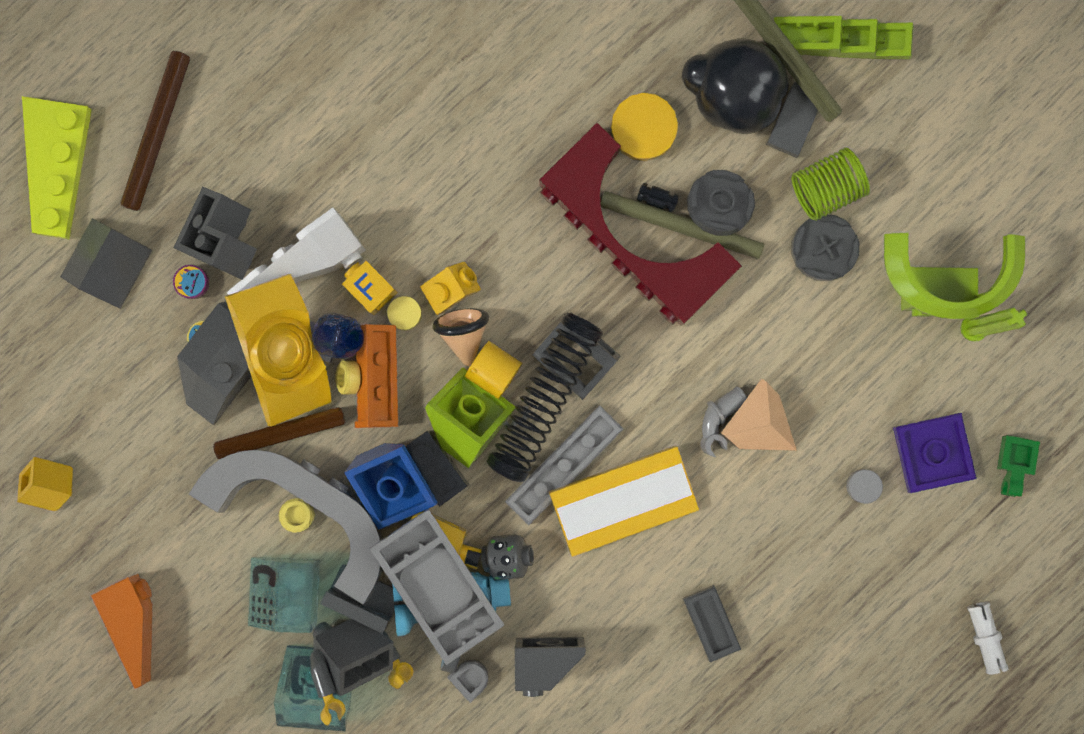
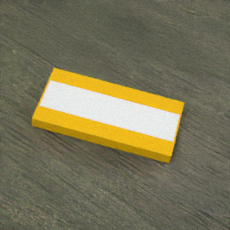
[549,445,699,557]

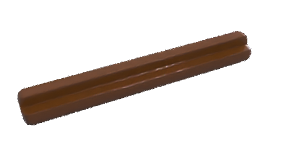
[213,407,345,459]

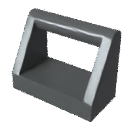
[532,312,621,400]

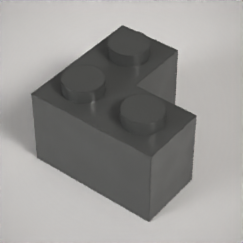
[173,186,257,280]

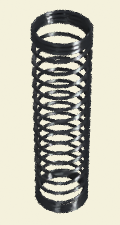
[486,313,603,482]

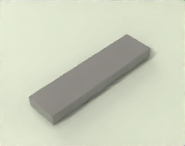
[505,405,623,525]

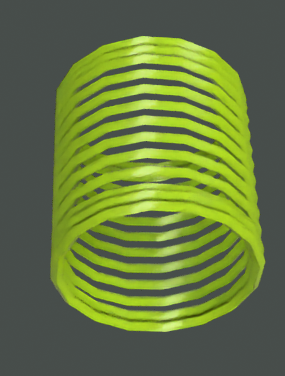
[791,147,870,221]

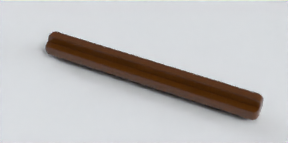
[120,50,190,211]

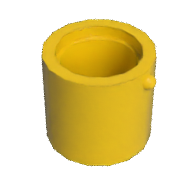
[465,341,523,399]

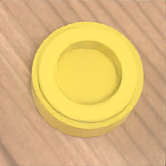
[387,296,422,331]
[335,361,361,395]
[279,498,315,533]

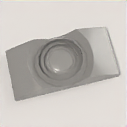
[369,509,504,665]

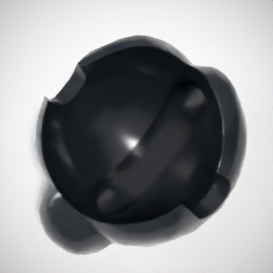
[682,38,788,134]

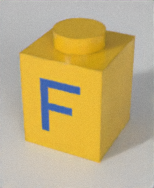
[342,261,398,316]

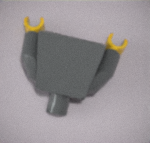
[310,619,413,725]

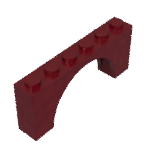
[539,123,742,326]

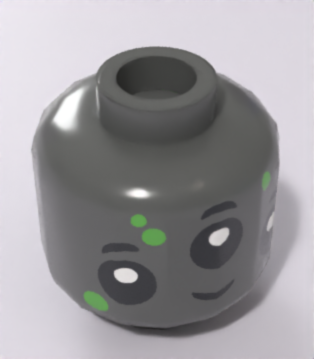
[481,534,534,580]

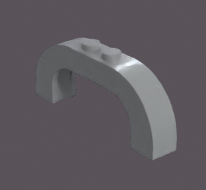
[189,450,383,604]

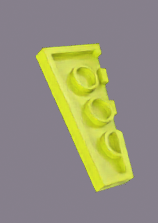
[22,96,92,240]

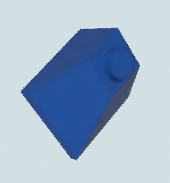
[344,443,438,530]

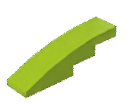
[774,16,914,59]

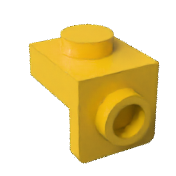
[420,262,481,315]

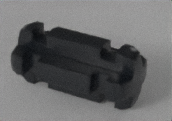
[637,183,679,212]

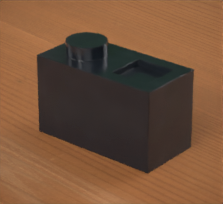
[405,431,470,507]

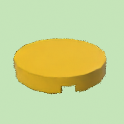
[611,93,678,161]

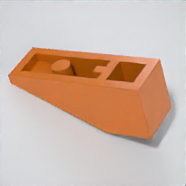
[91,574,153,689]

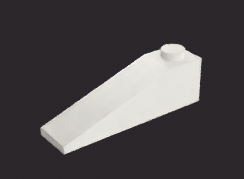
[227,208,366,295]

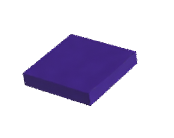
[893,413,977,493]

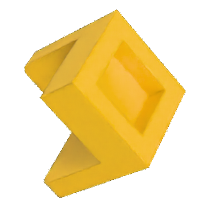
[17,457,73,511]

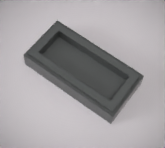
[766,82,818,158]
[683,585,741,663]

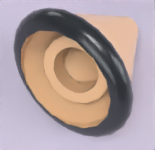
[432,308,489,366]

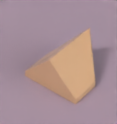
[721,379,797,451]

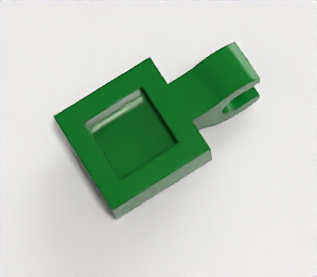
[997,435,1040,497]

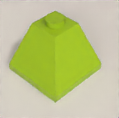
[425,367,515,469]

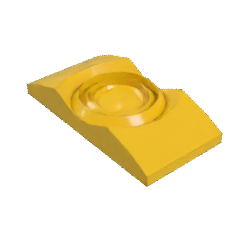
[225,274,332,427]

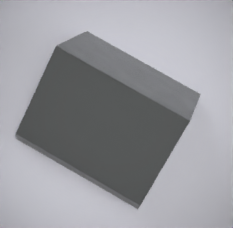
[60,218,152,309]

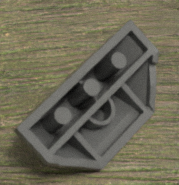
[177,302,251,425]

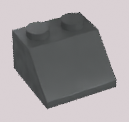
[515,637,586,697]

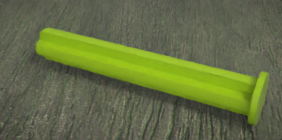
[960,307,1027,342]

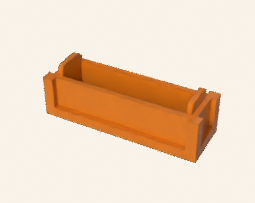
[353,324,398,428]

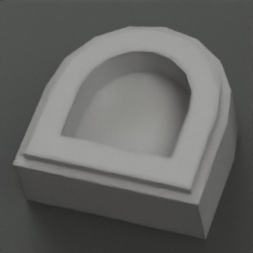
[447,660,489,703]

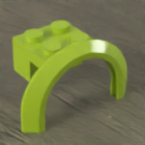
[884,233,1025,319]

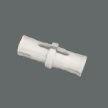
[967,602,1009,674]

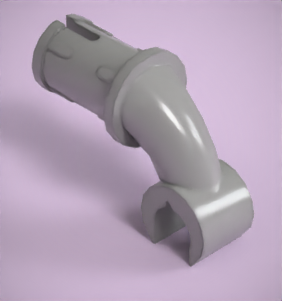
[700,386,747,457]

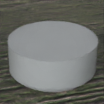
[846,469,883,504]

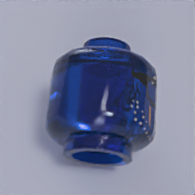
[312,313,364,360]

